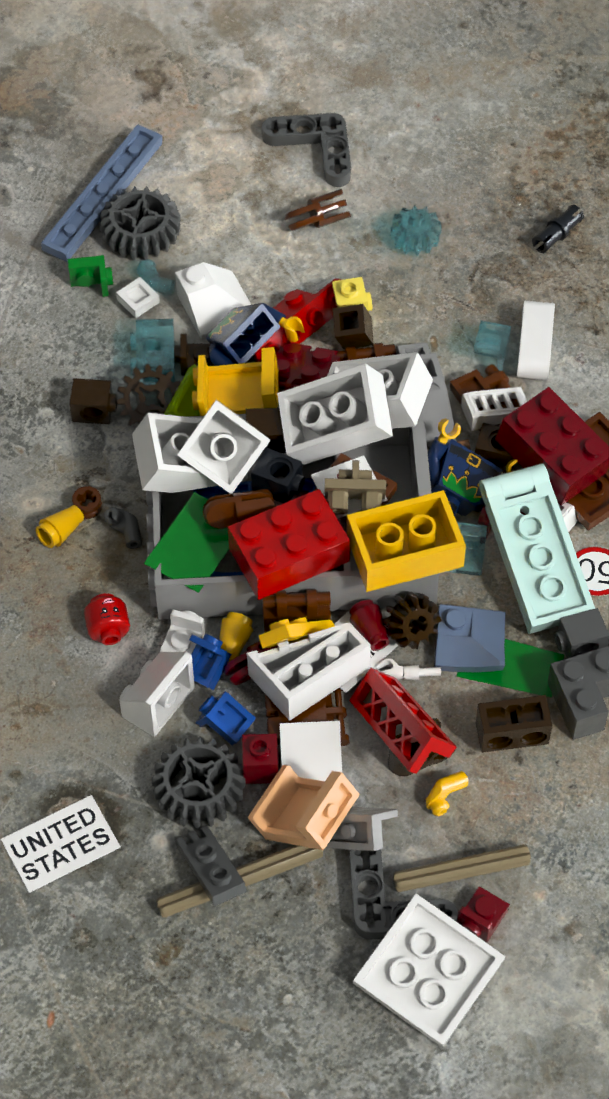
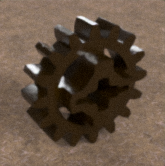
[116,364,181,427]

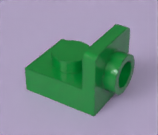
[68,255,114,297]

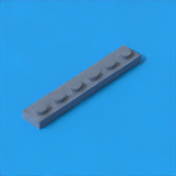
[41,124,163,262]

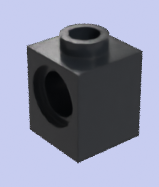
[251,448,305,503]

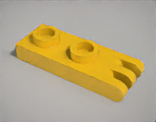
[258,617,335,648]

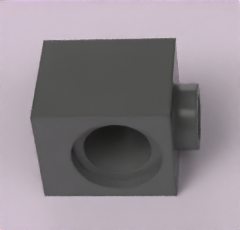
[554,608,609,659]

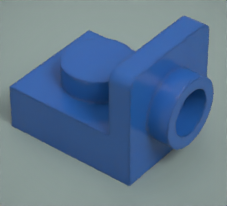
[195,691,256,746]

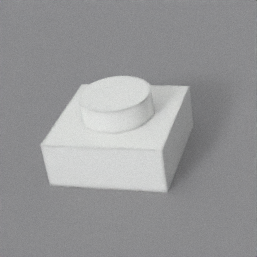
[116,277,160,318]

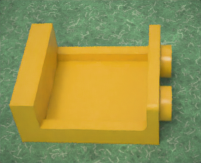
[192,347,279,416]

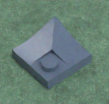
[434,604,505,672]

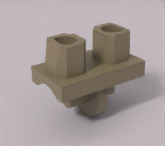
[324,460,386,515]

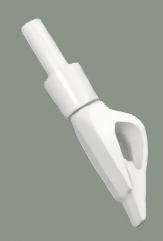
[361,658,441,681]

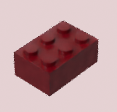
[495,387,609,506]

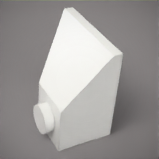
[175,262,251,339]
[177,399,270,493]

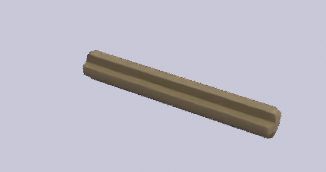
[393,845,531,892]

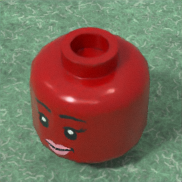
[84,593,130,645]

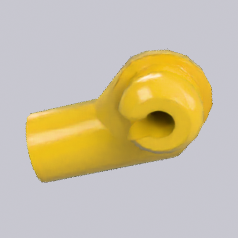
[426,771,468,816]

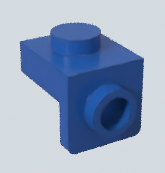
[189,633,232,690]

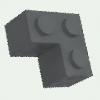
[548,646,609,740]

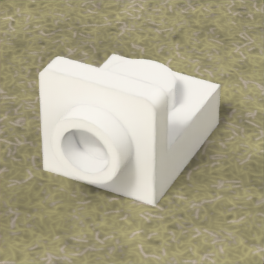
[160,610,205,654]

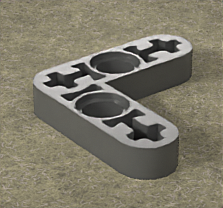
[262,113,351,187]
[349,849,458,940]

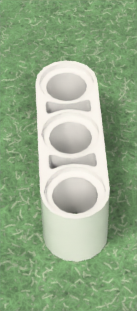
[517,300,555,380]

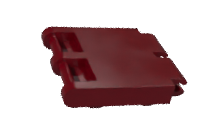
[276,342,340,390]

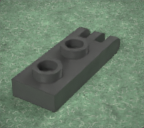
[174,825,247,907]

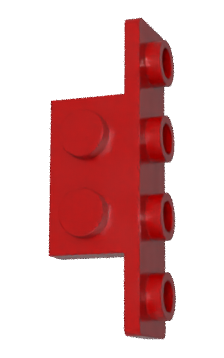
[253,278,341,362]

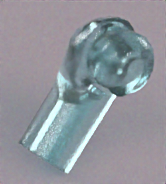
[137,259,175,295]

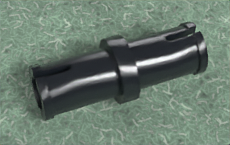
[532,205,584,253]

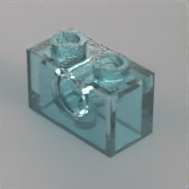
[130,319,175,385]

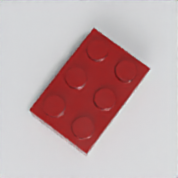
[228,489,350,600]

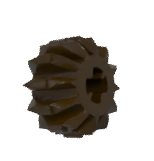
[383,591,442,650]

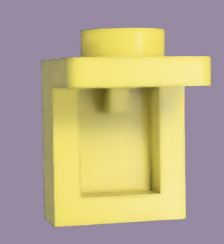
[332,277,372,311]

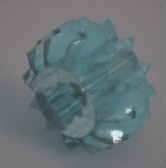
[390,204,442,257]

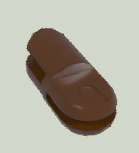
[285,189,351,231]
[203,489,276,529]

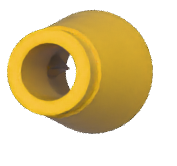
[35,505,84,548]
[219,612,253,664]

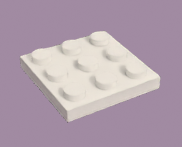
[353,894,506,1048]

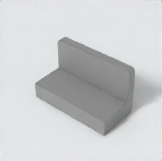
[325,807,398,851]

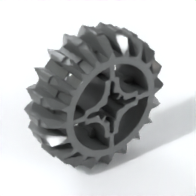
[100,186,181,260]
[151,736,246,829]

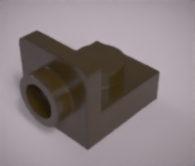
[174,334,214,376]

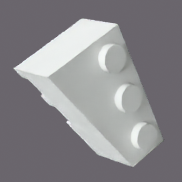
[247,622,371,721]

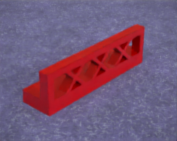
[349,667,456,774]

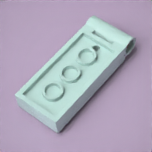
[479,463,595,634]

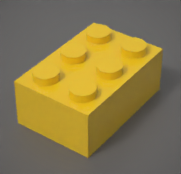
[346,490,466,592]

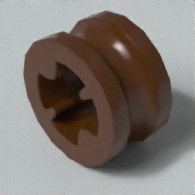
[72,486,102,519]

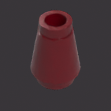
[349,599,390,651]

